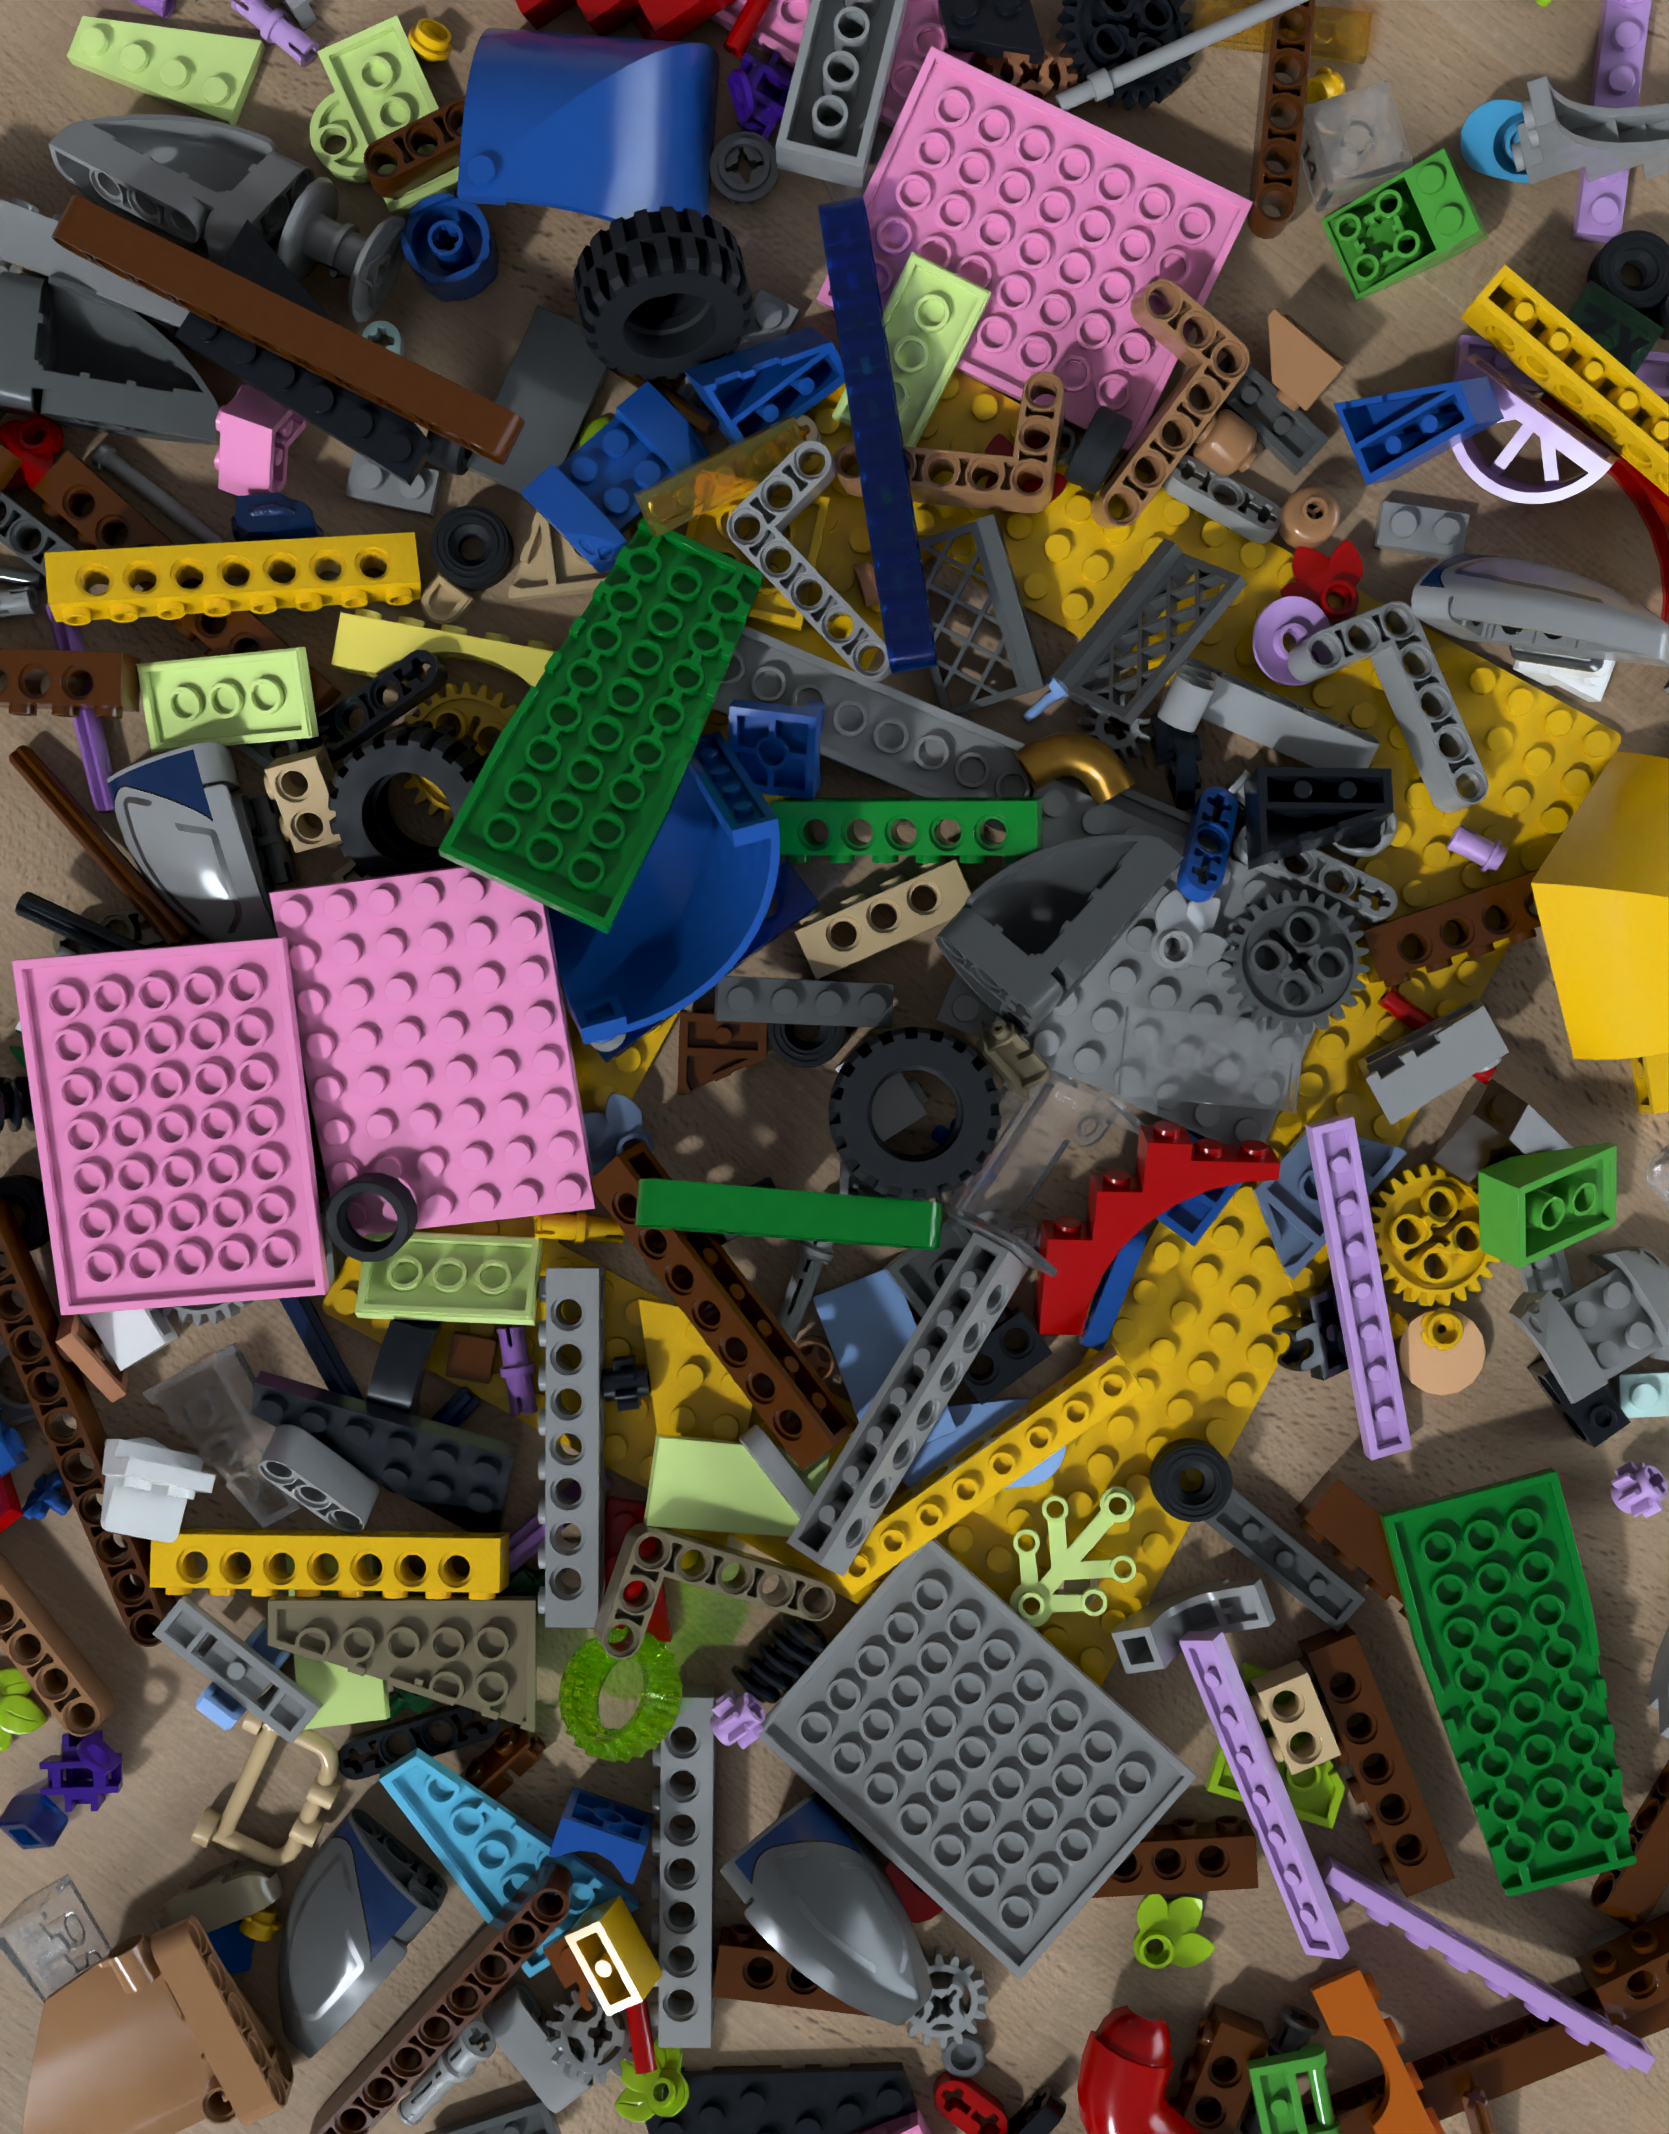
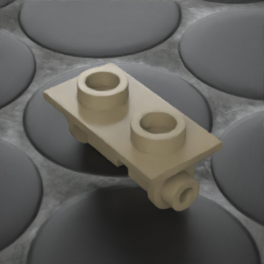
[976,1019,1050,1102]

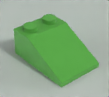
[1478,1142,1617,1269]

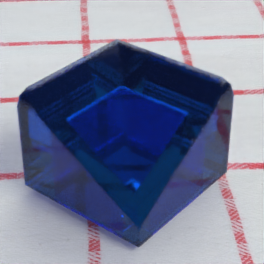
[0,1793,69,1850]

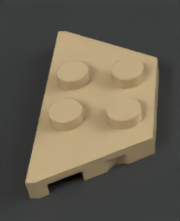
[508,511,640,603]

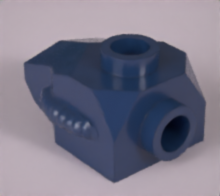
[231,493,324,542]

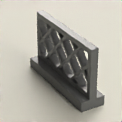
[894,514,1047,715]
[1052,539,1247,725]

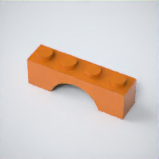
[1308,1965,1445,2134]

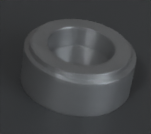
[941,2029,985,2078]

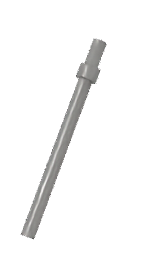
[1055,0,1309,111]

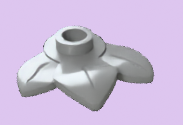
[1149,889,1231,969]

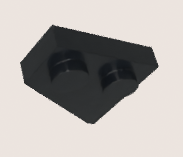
[938,0,1044,65]

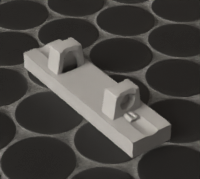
[152,1595,323,1744]

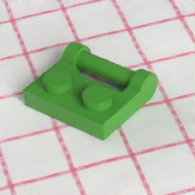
[1246,2044,1343,2134]

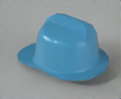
[1459,99,1537,183]

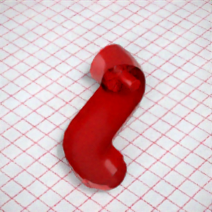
[1077,2005,1201,2134]

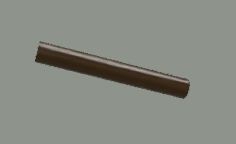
[609,367,719,435]

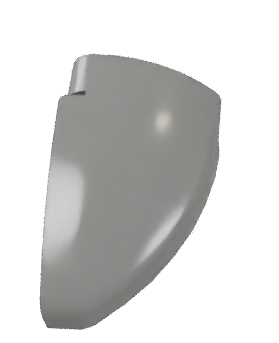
[48,114,315,265]

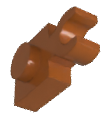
[543,1926,593,2011]

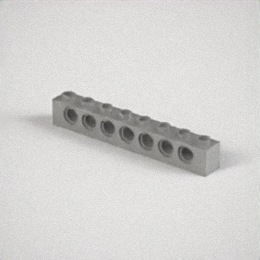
[786,1232,1029,1577]
[538,1266,605,1628]
[650,1684,716,2048]

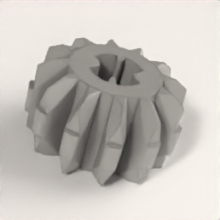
[1077,693,1152,765]

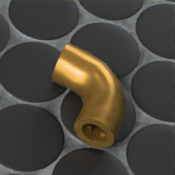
[1014,732,1136,806]

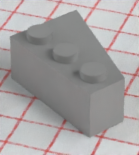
[1357,998,1509,1125]

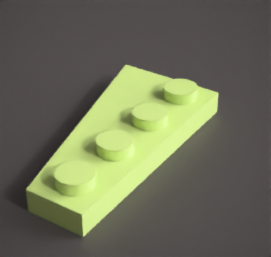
[66,16,266,126]

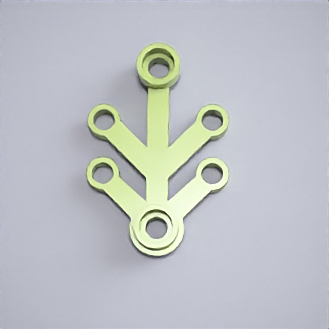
[1010,1485,1136,1627]

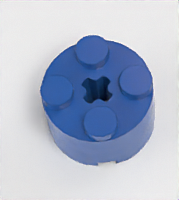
[401,193,499,302]

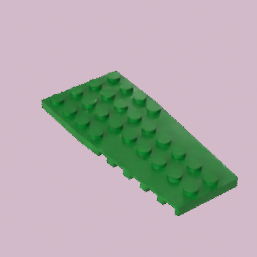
[438,518,763,934]
[1379,1468,1637,1897]

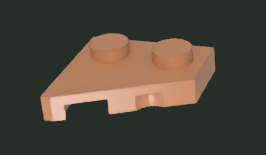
[56,1314,129,1403]

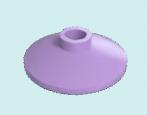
[1252,596,1331,686]

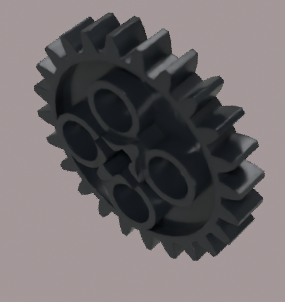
[1056,0,1196,111]

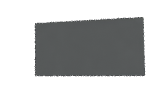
[466,306,610,494]

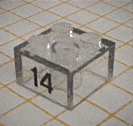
[1300,80,1414,212]

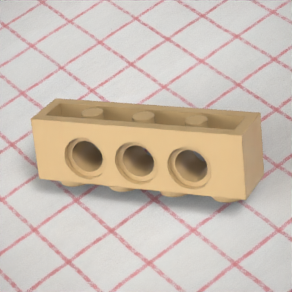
[795,857,971,980]

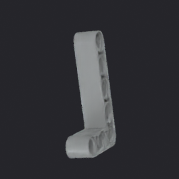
[726,440,895,682]
[1287,601,1489,813]
[1157,657,1381,768]

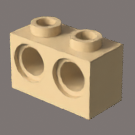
[264,746,342,853]
[1249,1660,1341,1775]

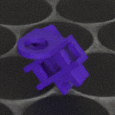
[727,50,794,139]
[39,1730,123,1812]

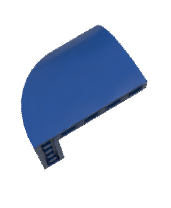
[457,28,720,222]
[548,731,780,1045]

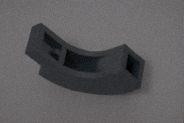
[366,1319,443,1416]

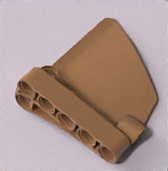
[21,1915,294,2134]

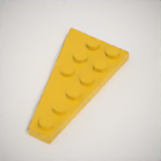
[638,1297,753,1569]

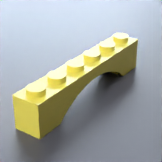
[331,608,554,687]

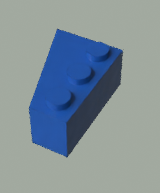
[684,326,852,457]
[1334,376,1504,486]

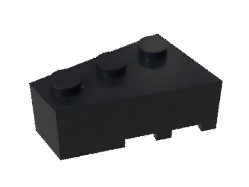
[1244,767,1394,870]

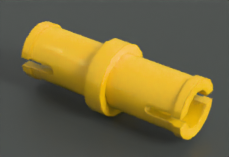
[534,1211,625,1245]

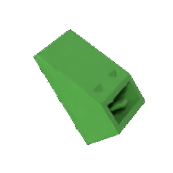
[1321,148,1489,301]

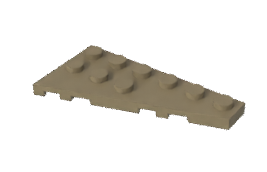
[268,1596,538,1733]

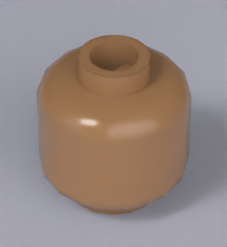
[1193,409,1258,476]
[1278,486,1340,549]

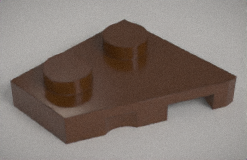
[677,1010,768,1095]

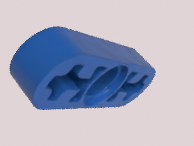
[1177,786,1238,902]
[1079,1231,1147,1351]

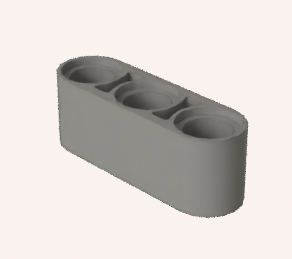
[258,1424,380,1534]
[482,1983,594,2113]

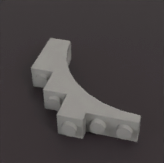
[1511,76,1669,184]

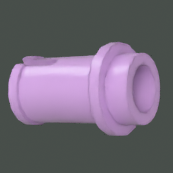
[1446,824,1508,872]

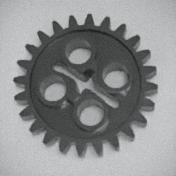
[1221,889,1370,1035]

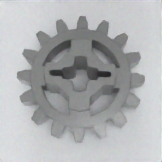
[907,1945,988,2048]
[545,1988,633,2085]

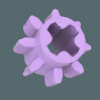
[1610,1461,1668,1518]
[710,1689,765,1749]

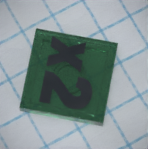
[1566,280,1665,375]

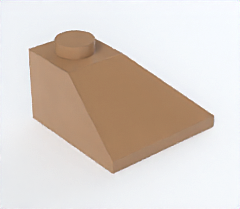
[1268,308,1347,412]

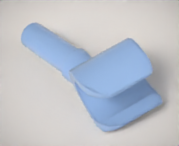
[1022,674,1069,723]

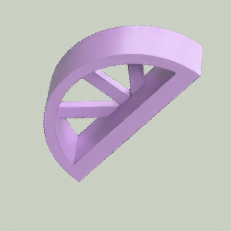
[1452,353,1619,504]

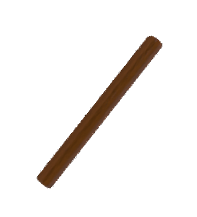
[9,745,191,946]

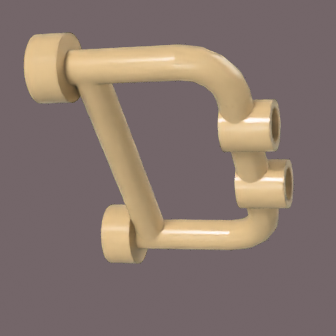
[190,1696,342,1867]

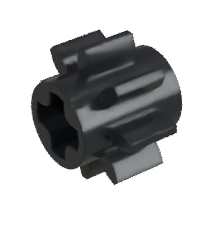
[602,1355,651,1411]

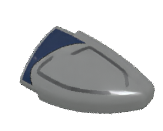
[1411,553,1669,667]
[106,742,278,943]

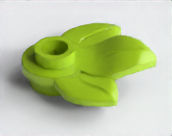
[0,1667,47,1751]
[1133,1894,1215,1969]
[615,2037,689,2123]

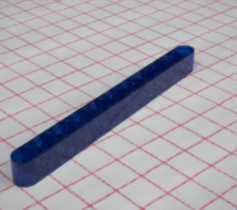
[818,195,938,675]

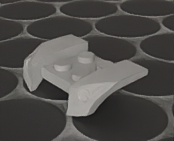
[1509,1246,1669,1404]

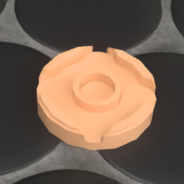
[1396,1308,1486,1396]

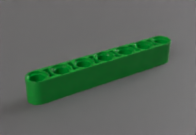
[635,1179,942,1250]

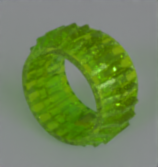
[559,1626,683,1763]

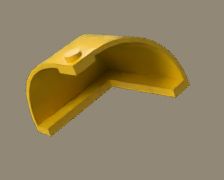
[1531,751,1669,1060]

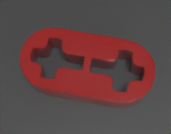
[933,2071,1008,2134]

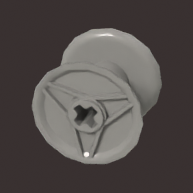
[277,177,406,322]

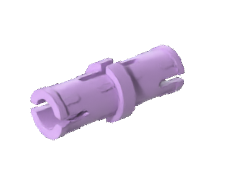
[231,0,319,67]

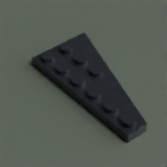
[175,219,434,486]
[251,1371,518,1532]
[645,2062,917,2134]

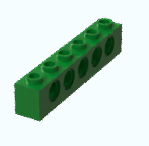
[771,797,1043,864]

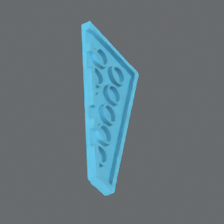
[379,1747,639,1978]

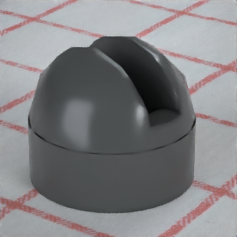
[1042,426,1080,466]

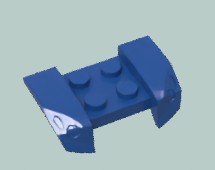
[521,381,710,574]

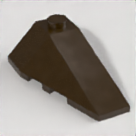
[1429,1079,1573,1190]

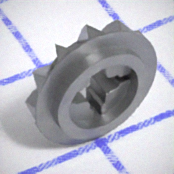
[710,131,779,205]

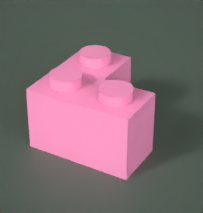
[214,384,307,496]

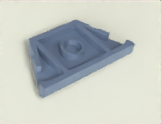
[1252,1129,1407,1279]

